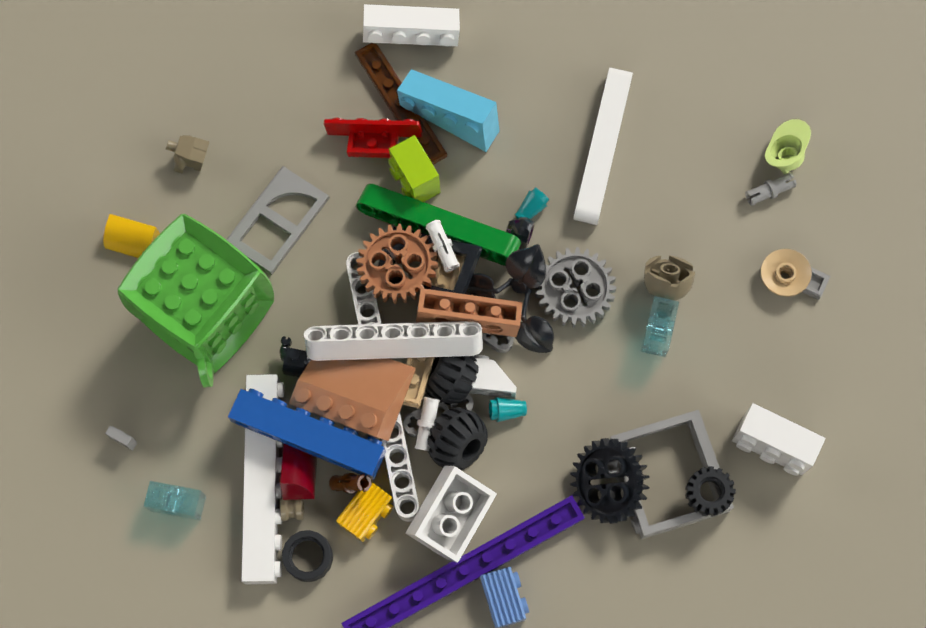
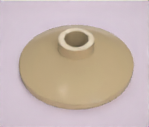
[761,249,812,297]

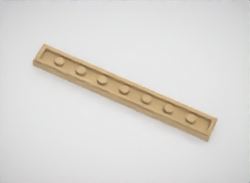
[403,254,465,409]

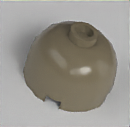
[644,256,695,302]

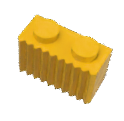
[336,482,394,542]

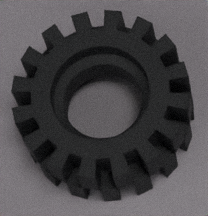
[685,466,736,517]

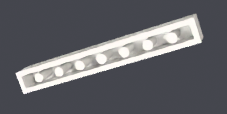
[242,374,285,584]

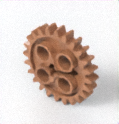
[356,224,438,304]

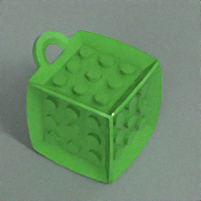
[117,214,274,388]

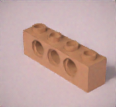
[416,288,523,337]

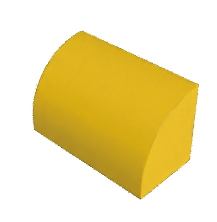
[103,214,160,258]

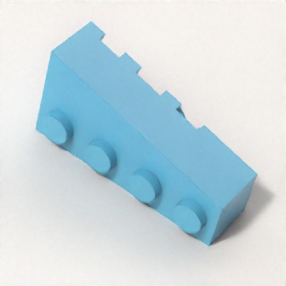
[397,69,500,152]

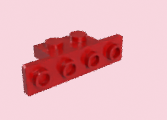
[324,118,422,158]

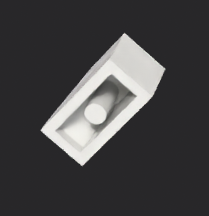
[469,355,517,398]

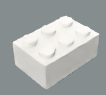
[732,403,826,476]
[405,466,497,563]

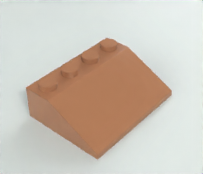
[289,358,416,441]

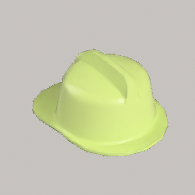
[765,119,811,174]

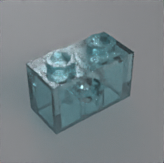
[641,296,679,357]
[144,481,206,521]

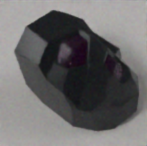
[506,217,535,249]

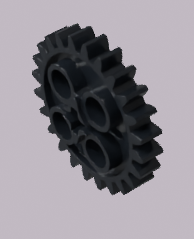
[570,438,650,524]

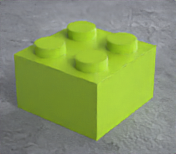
[388,135,441,202]

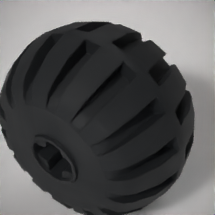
[425,355,479,405]
[428,408,488,470]

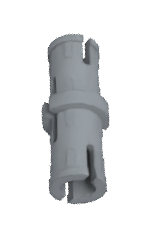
[745,173,797,206]

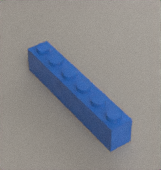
[228,388,386,480]

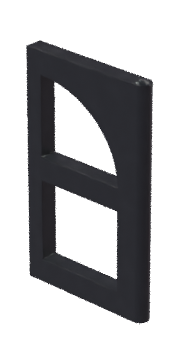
[378,227,482,294]

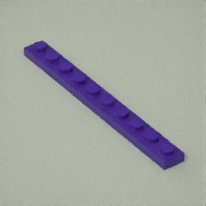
[341,495,585,628]

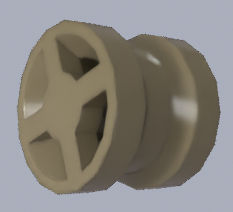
[280,495,304,521]

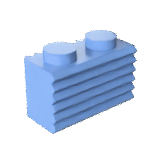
[480,567,530,628]

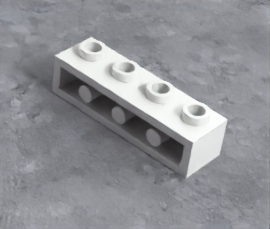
[363,4,460,46]

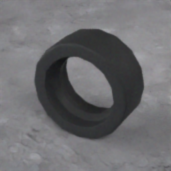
[282,530,333,582]

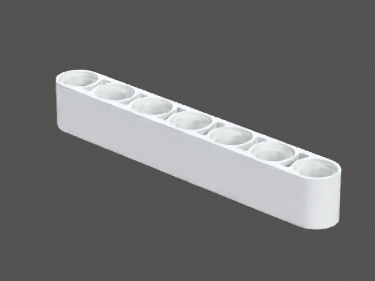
[573,68,633,225]
[304,321,483,361]

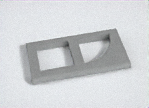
[226,166,330,274]

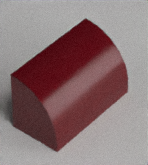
[280,444,317,500]

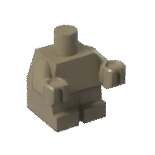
[166,135,209,174]

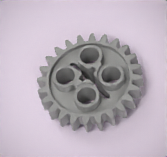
[536,247,616,328]

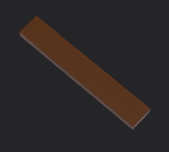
[355,43,447,165]

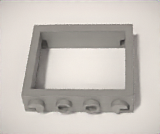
[609,410,734,539]

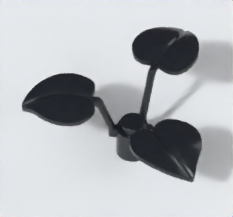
[466,244,554,353]

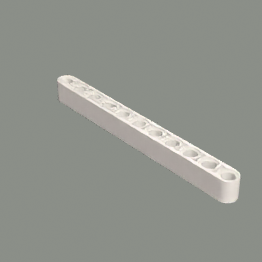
[346,252,420,522]

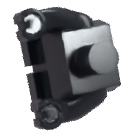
[279,336,311,377]

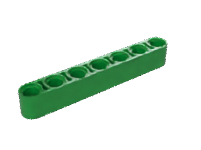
[356,183,521,266]

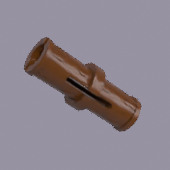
[329,473,371,493]

